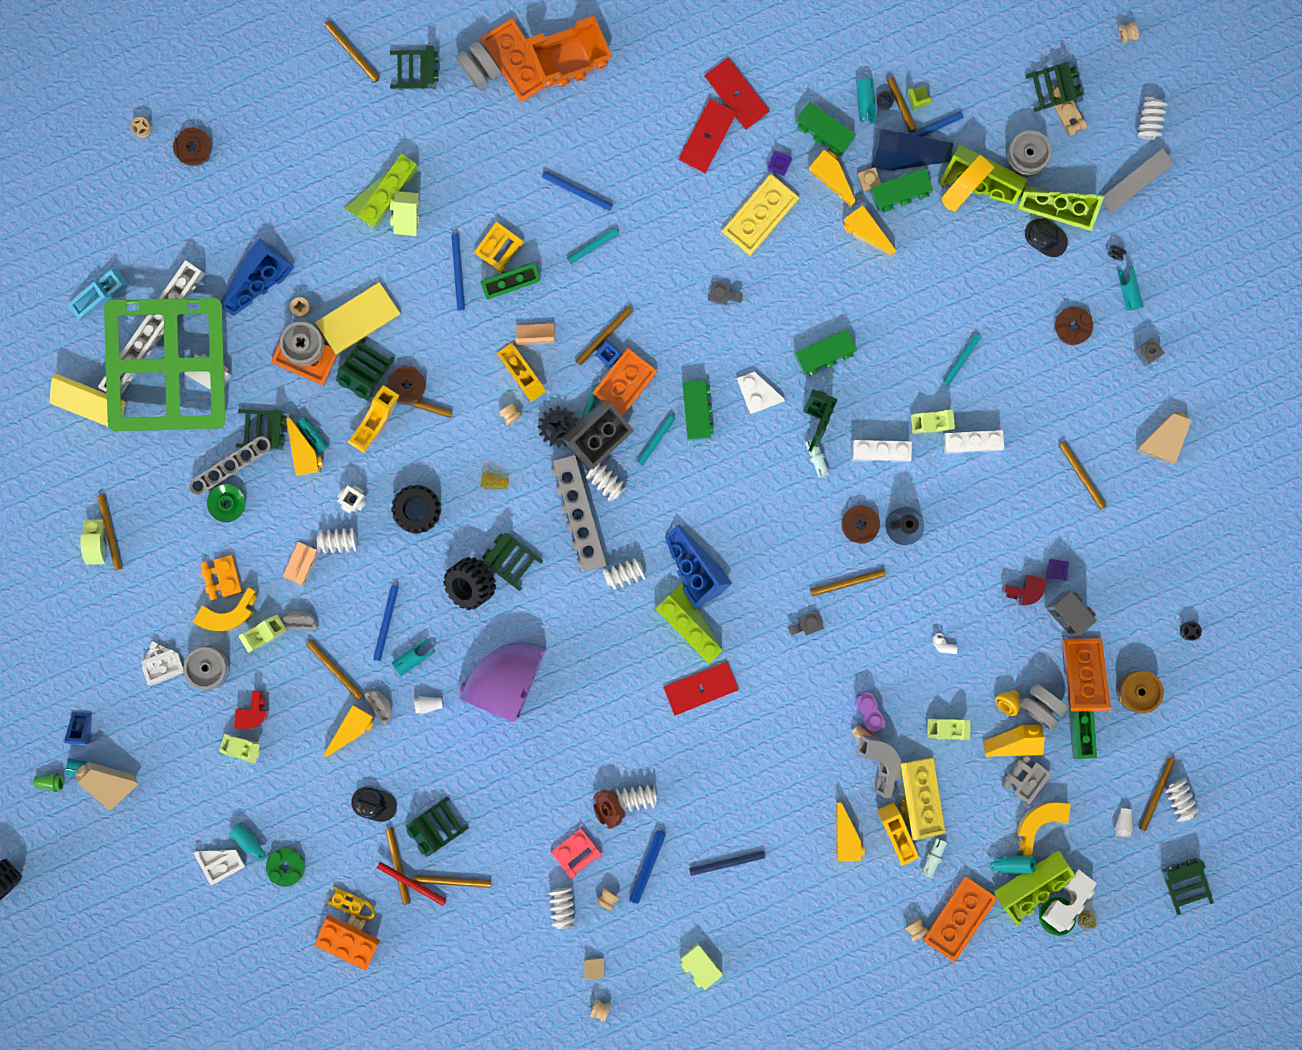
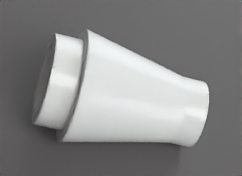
[414,696,442,715]
[1114,808,1133,838]

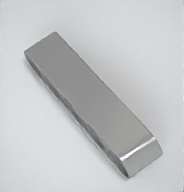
[189,435,272,495]

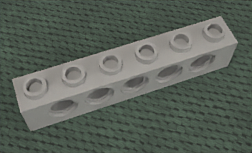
[551,455,607,572]

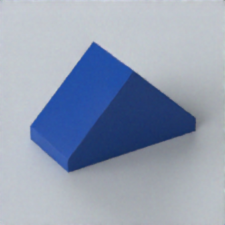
[64,712,92,744]

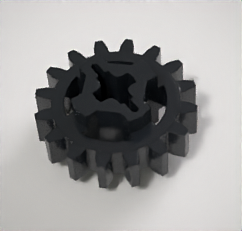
[537,406,578,448]

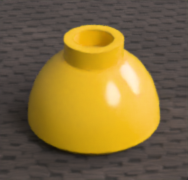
[995,690,1021,716]

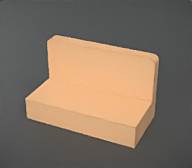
[516,323,555,345]
[283,542,318,586]

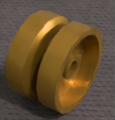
[1117,671,1164,714]

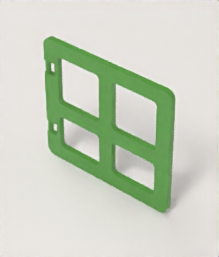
[104,298,225,431]

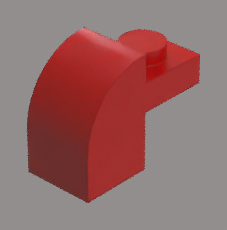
[234,690,269,729]

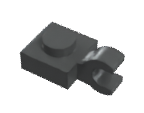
[708,282,743,305]
[788,611,824,636]

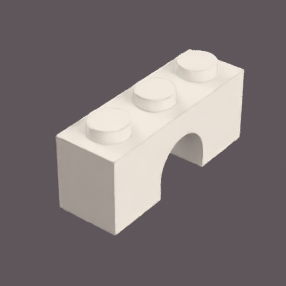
[943,430,1004,454]
[852,440,912,462]
[1041,869,1097,932]

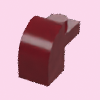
[1002,575,1047,605]

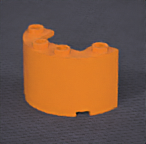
[525,16,612,87]

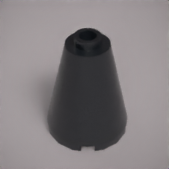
[886,507,924,545]

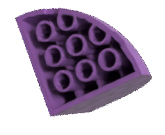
[458,643,546,722]

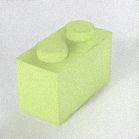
[390,191,419,236]
[680,943,723,990]

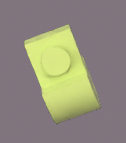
[911,410,955,434]
[80,520,106,565]
[238,614,287,653]
[927,719,971,740]
[219,733,260,763]

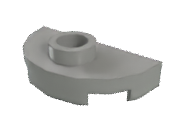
[281,611,319,630]
[363,689,392,726]

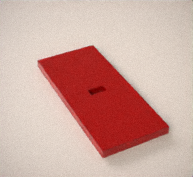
[704,58,770,130]
[678,99,737,174]
[663,662,738,716]

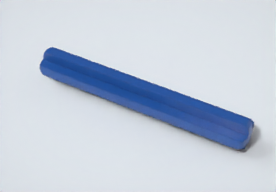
[629,830,666,904]

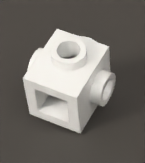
[337,485,367,514]

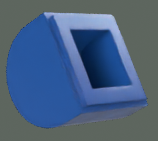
[595,341,622,367]

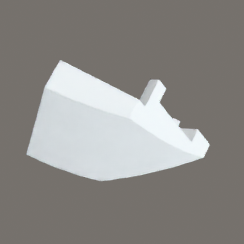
[141,641,184,686]

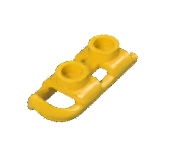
[327,886,375,920]

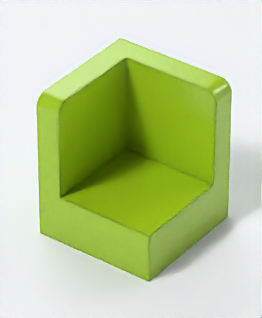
[906,86,932,111]

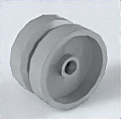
[455,41,502,91]
[1006,130,1052,177]
[280,322,325,367]
[183,647,230,689]
[1019,683,1070,731]

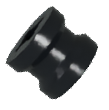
[1180,622,1202,641]

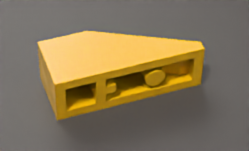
[808,150,855,207]
[843,205,897,256]
[496,343,547,402]
[286,418,323,476]
[323,705,375,757]
[983,725,1045,757]
[836,801,865,861]
[876,802,919,866]

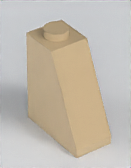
[1136,412,1192,464]
[75,762,138,811]

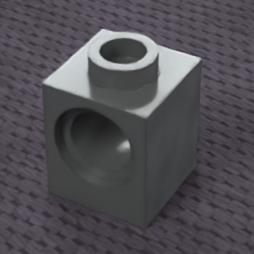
[1134,338,1165,366]

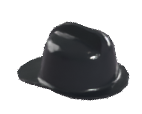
[1025,219,1068,257]
[351,787,397,822]

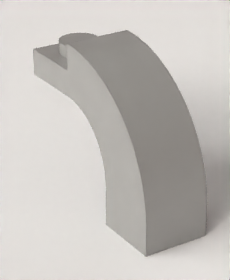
[857,735,902,798]

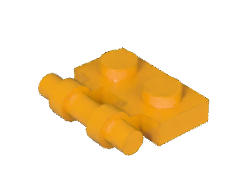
[200,555,243,601]

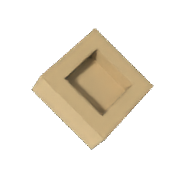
[857,167,881,192]

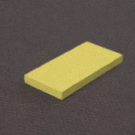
[721,174,800,256]
[315,282,400,355]
[50,373,126,426]
[901,757,946,840]

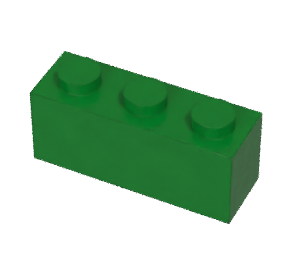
[795,102,856,156]
[870,168,933,213]
[480,261,541,300]
[794,329,857,376]
[682,380,714,441]
[1069,701,1097,759]

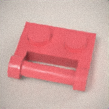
[551,828,602,879]

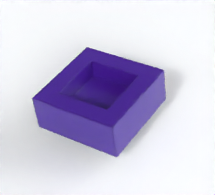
[767,150,792,176]
[1046,559,1069,581]

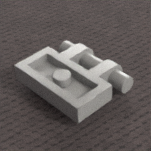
[1002,755,1052,805]

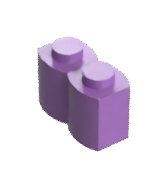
[855,692,885,733]

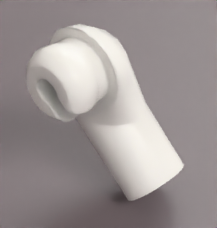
[932,633,958,654]

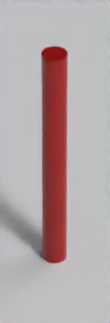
[376,861,447,906]

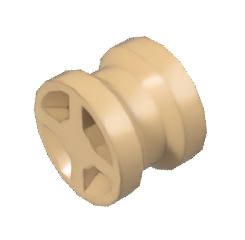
[1118,21,1139,44]
[130,117,152,138]
[290,297,311,318]
[498,403,522,426]
[596,888,620,911]
[347,914,366,931]
[904,918,929,941]
[589,999,611,1022]

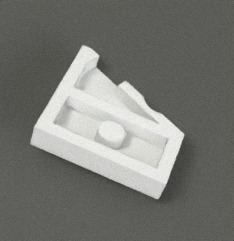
[737,372,785,415]
[193,849,246,885]

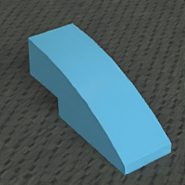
[67,269,129,320]

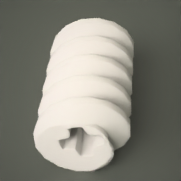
[1137,97,1168,140]
[586,463,628,502]
[317,528,358,554]
[603,558,646,591]
[1165,778,1200,822]
[616,784,657,812]
[549,887,575,929]

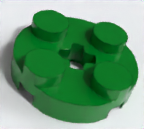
[266,847,305,887]

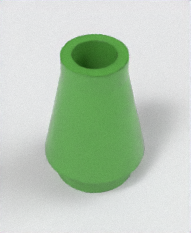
[33,773,64,792]

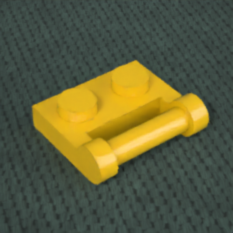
[474,222,524,273]

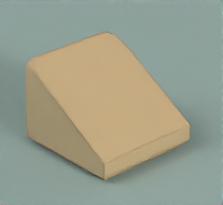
[584,958,604,979]

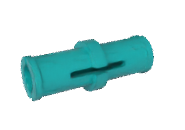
[296,416,329,454]

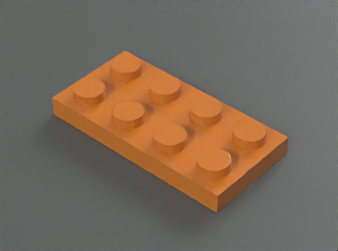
[480,18,546,103]
[1063,638,1111,711]
[922,876,998,962]

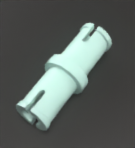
[805,439,830,478]
[921,838,948,879]

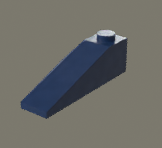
[872,129,953,171]

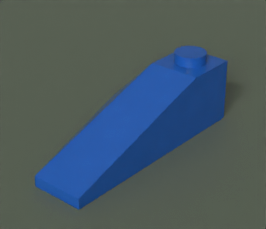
[220,238,295,316]
[665,525,732,609]

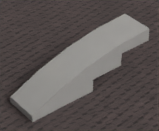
[1102,148,1174,213]

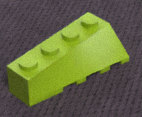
[939,144,1027,205]
[344,153,419,230]
[1018,185,1104,231]
[655,582,723,664]
[994,851,1076,927]

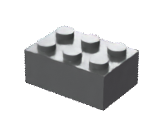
[562,400,634,470]
[1045,591,1097,636]

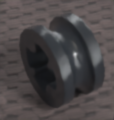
[876,91,894,110]
[1107,245,1127,261]

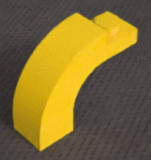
[941,155,995,213]
[348,385,399,453]
[193,588,258,631]
[1017,801,1071,856]

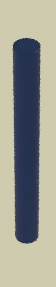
[689,851,766,876]

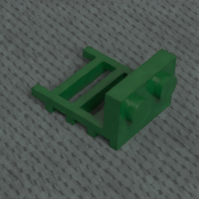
[390,46,439,90]
[1025,61,1085,112]
[336,338,395,401]
[803,389,838,452]
[236,409,287,451]
[482,532,543,591]
[405,796,469,857]
[1161,857,1214,915]

